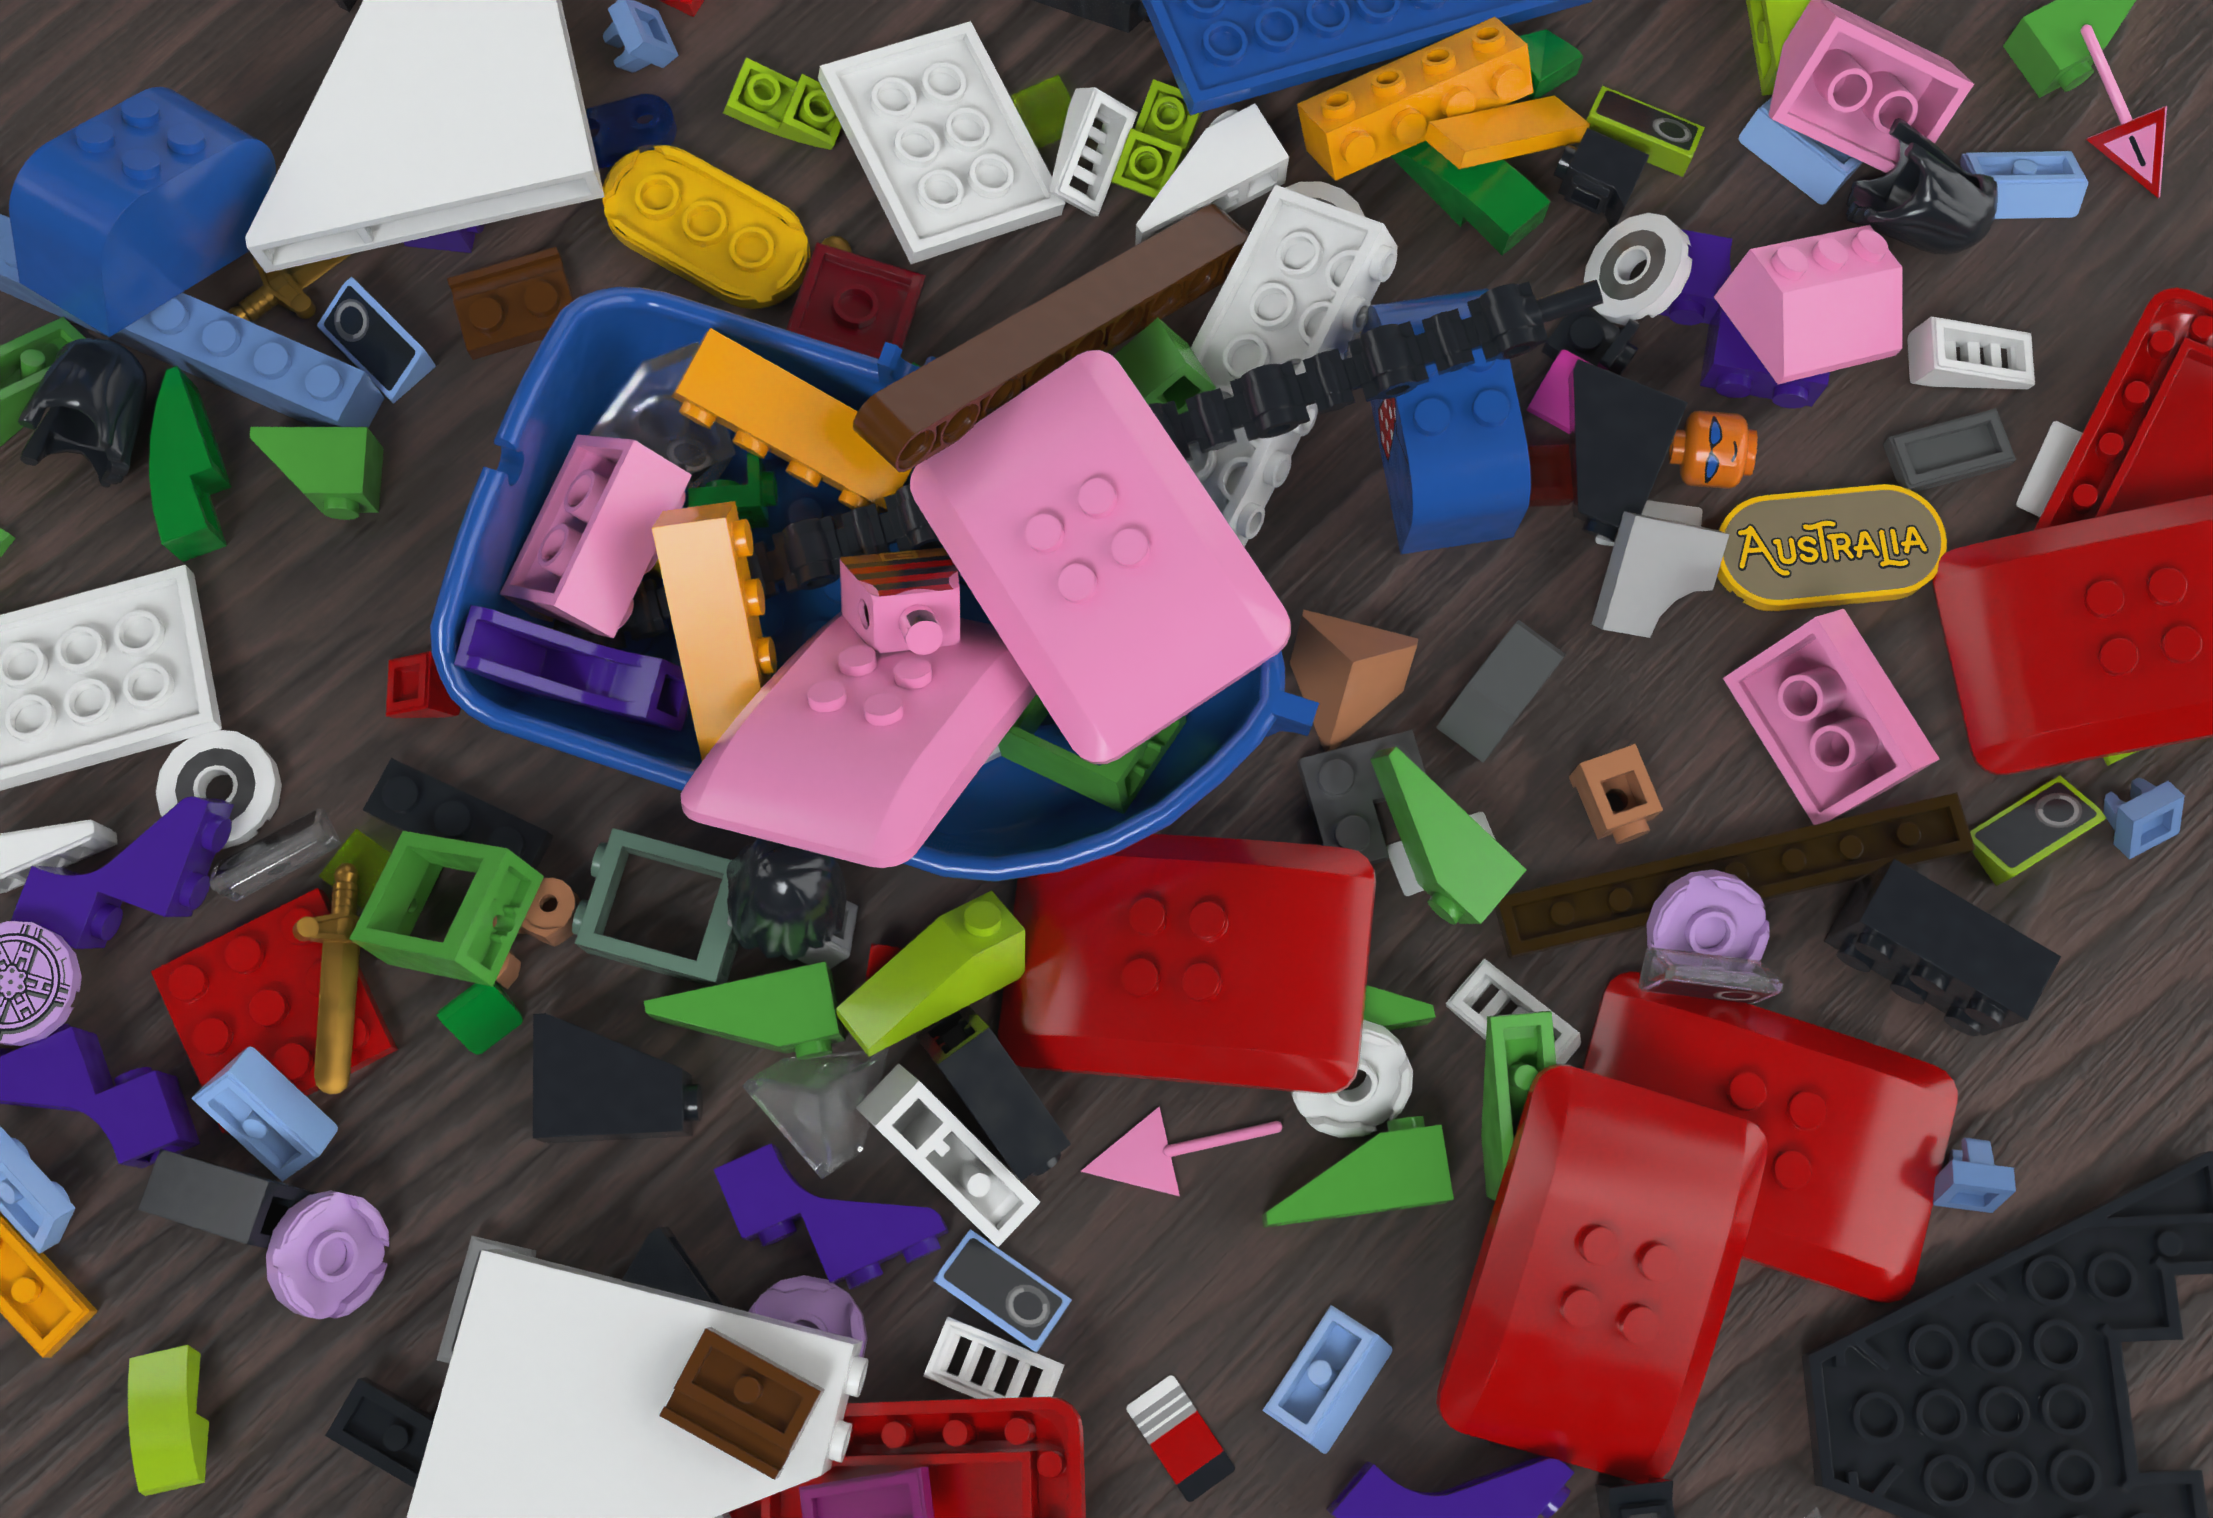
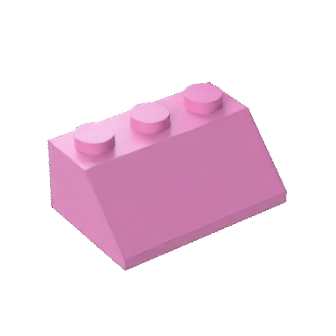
[1769,0,1974,173]
[1714,225,1902,384]
[500,434,692,638]
[1723,609,1940,825]

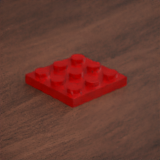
[151,888,398,1135]

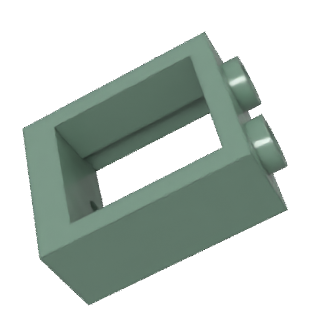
[572,828,739,987]

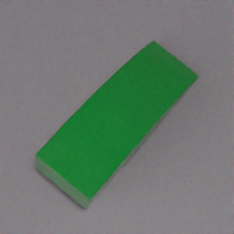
[1390,141,1551,256]
[149,366,232,562]

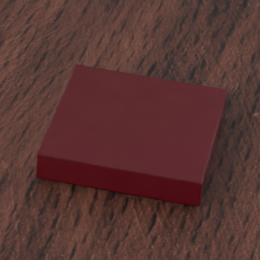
[786,242,926,359]

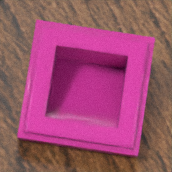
[1526,350,1593,434]

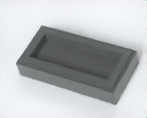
[1883,408,2016,492]

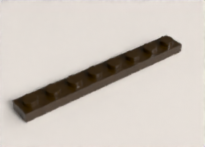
[1495,792,1975,959]

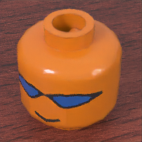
[1669,411,1758,489]

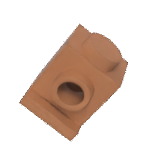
[1569,744,1663,844]

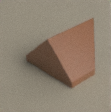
[1290,610,1418,752]

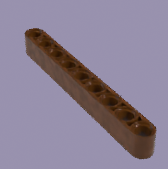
[853,204,1250,472]

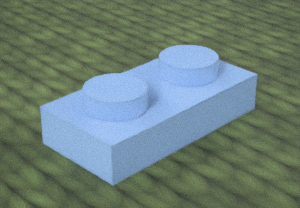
[0,1126,76,1254]

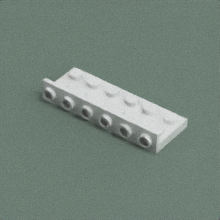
[1187,185,1398,547]

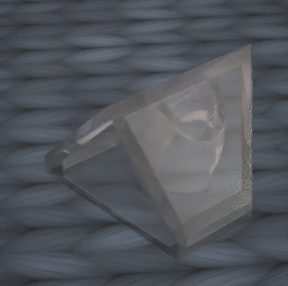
[589,342,736,474]
[742,1047,890,1179]

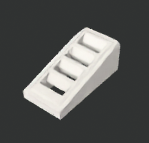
[1049,87,1138,216]
[1907,316,2035,389]
[0,820,117,894]
[1446,958,1581,1064]
[923,1317,1065,1399]

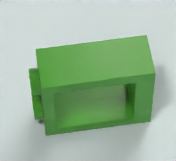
[998,694,1187,814]
[349,831,544,987]

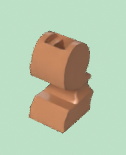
[493,877,581,990]

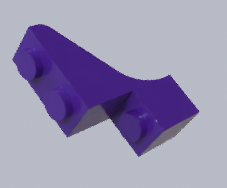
[1658,229,1830,409]
[454,605,689,732]
[11,796,234,949]
[0,1024,200,1168]
[713,1143,949,1290]
[1326,1456,1575,1518]

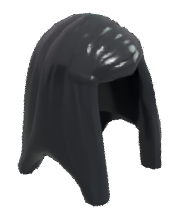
[1846,118,1998,255]
[18,338,147,487]
[727,838,847,961]

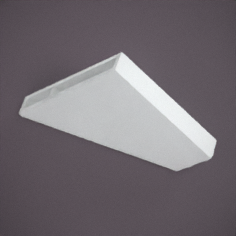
[245,0,605,273]
[407,1249,868,1518]

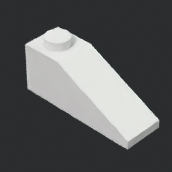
[1135,103,1289,246]
[856,1063,1040,1247]

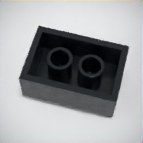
[1824,859,2061,1036]

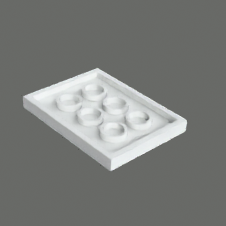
[818,21,1065,264]
[0,565,222,791]

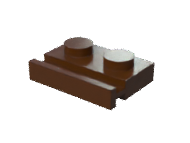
[447,247,574,360]
[659,1327,825,1480]

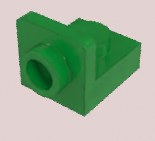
[688,453,778,528]

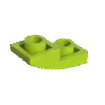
[723,57,842,150]
[1111,79,1203,199]
[128,1345,209,1496]

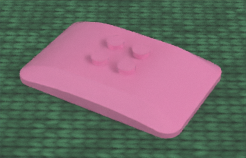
[910,350,1291,764]
[681,611,1037,868]

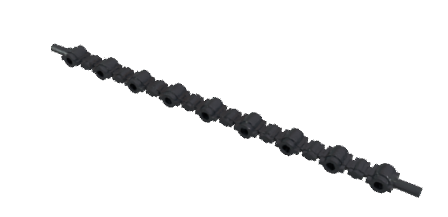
[550,279,1603,650]

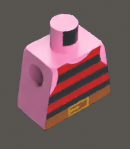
[840,548,960,655]

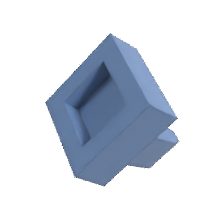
[603,0,679,73]
[2103,778,2185,859]
[1933,1138,2016,1213]

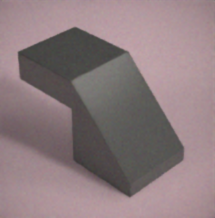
[1436,620,1566,763]

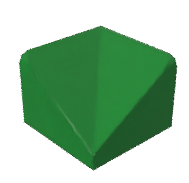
[1519,29,1584,100]

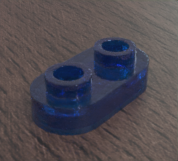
[585,94,677,169]

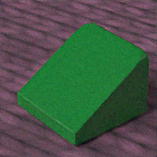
[436,983,524,1055]

